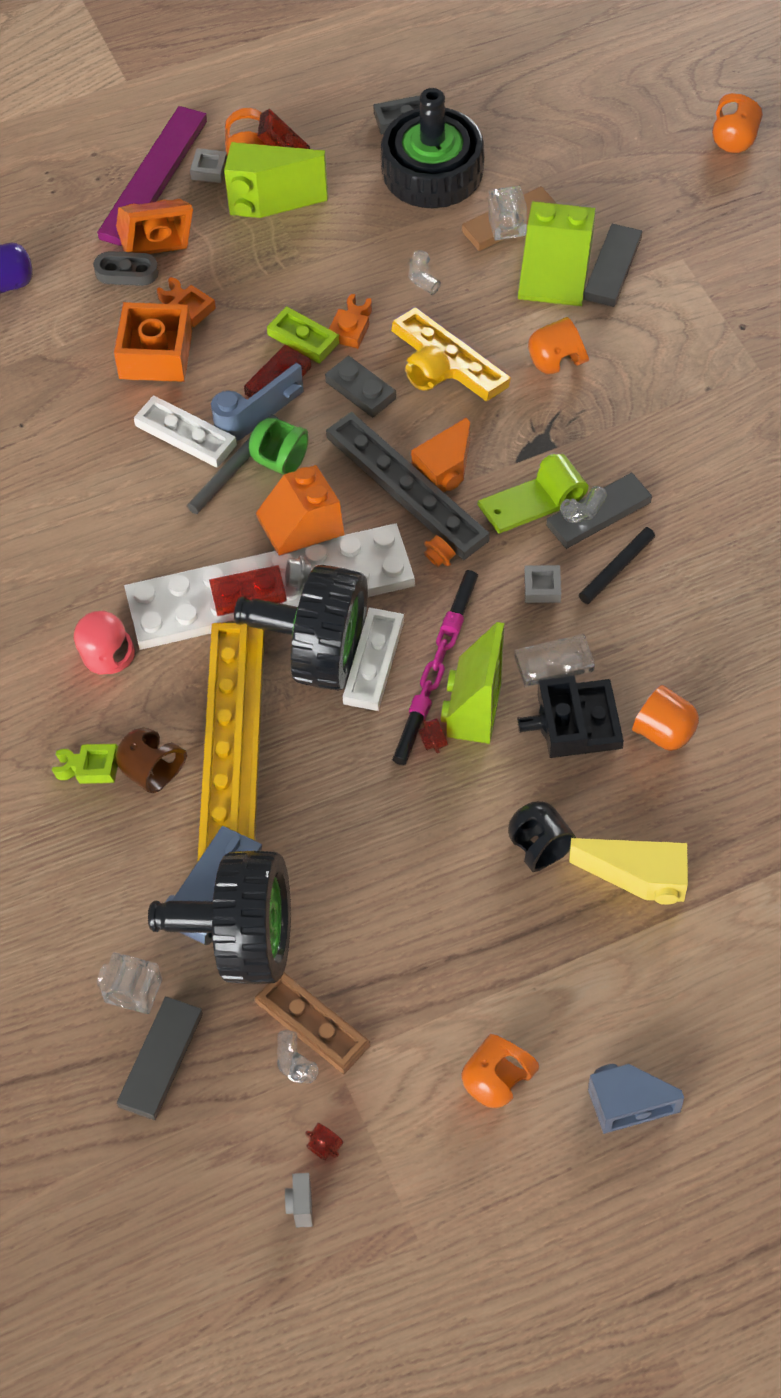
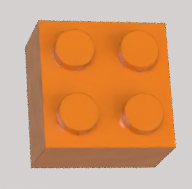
[114,302,193,382]

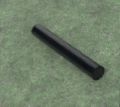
[579,527,655,604]

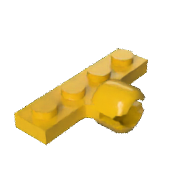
[391,308,511,402]

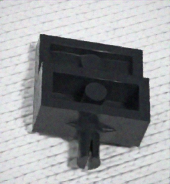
[517,676,624,758]

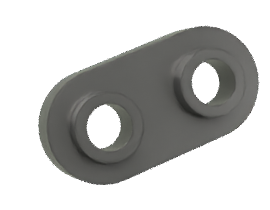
[93,251,159,286]

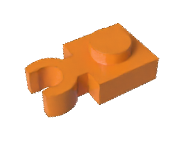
[157,277,216,328]
[329,294,372,349]

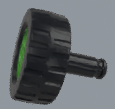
[381,88,485,209]
[234,565,368,691]
[148,851,291,984]

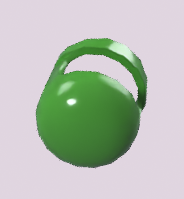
[249,418,309,475]

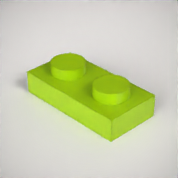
[267,306,339,364]

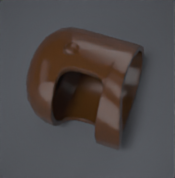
[116,727,188,793]

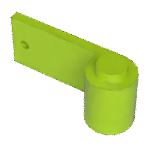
[477,454,589,534]

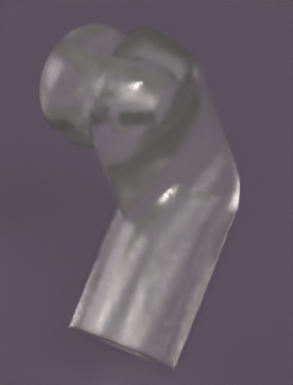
[408,250,441,295]
[560,486,607,523]
[277,1030,318,1084]

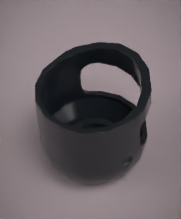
[508,801,576,872]

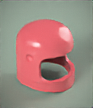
[73,611,135,674]

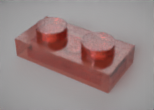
[257,109,310,149]
[244,345,311,397]
[209,565,287,616]

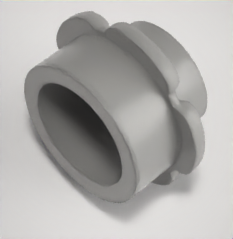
[285,556,311,591]

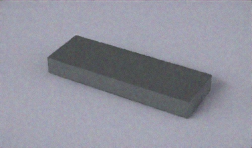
[584,223,642,307]
[546,472,652,549]
[117,996,203,1120]

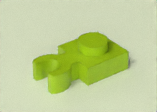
[52,744,118,784]

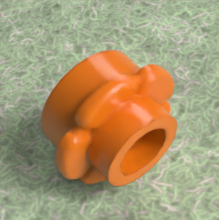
[424,535,456,567]

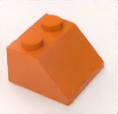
[116,199,193,254]
[256,465,345,556]

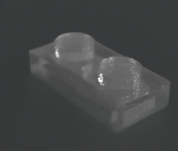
[515,634,595,687]

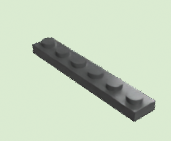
[326,412,490,560]

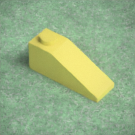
[569,838,688,905]

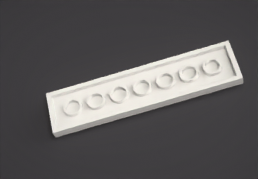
[124,523,415,650]

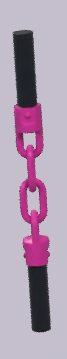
[392,570,478,765]

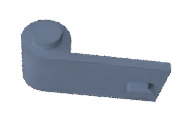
[211,362,304,441]
[166,826,262,945]

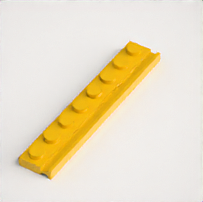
[197,623,265,862]

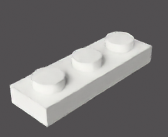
[134,395,237,468]
[343,607,404,711]

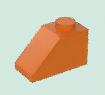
[411,418,470,492]

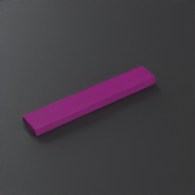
[97,106,207,246]

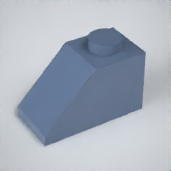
[588,1064,684,1134]

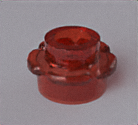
[418,718,449,753]
[305,1123,344,1161]

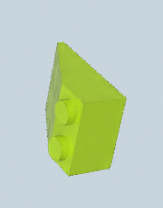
[224,142,328,218]
[518,201,596,306]
[441,622,504,744]

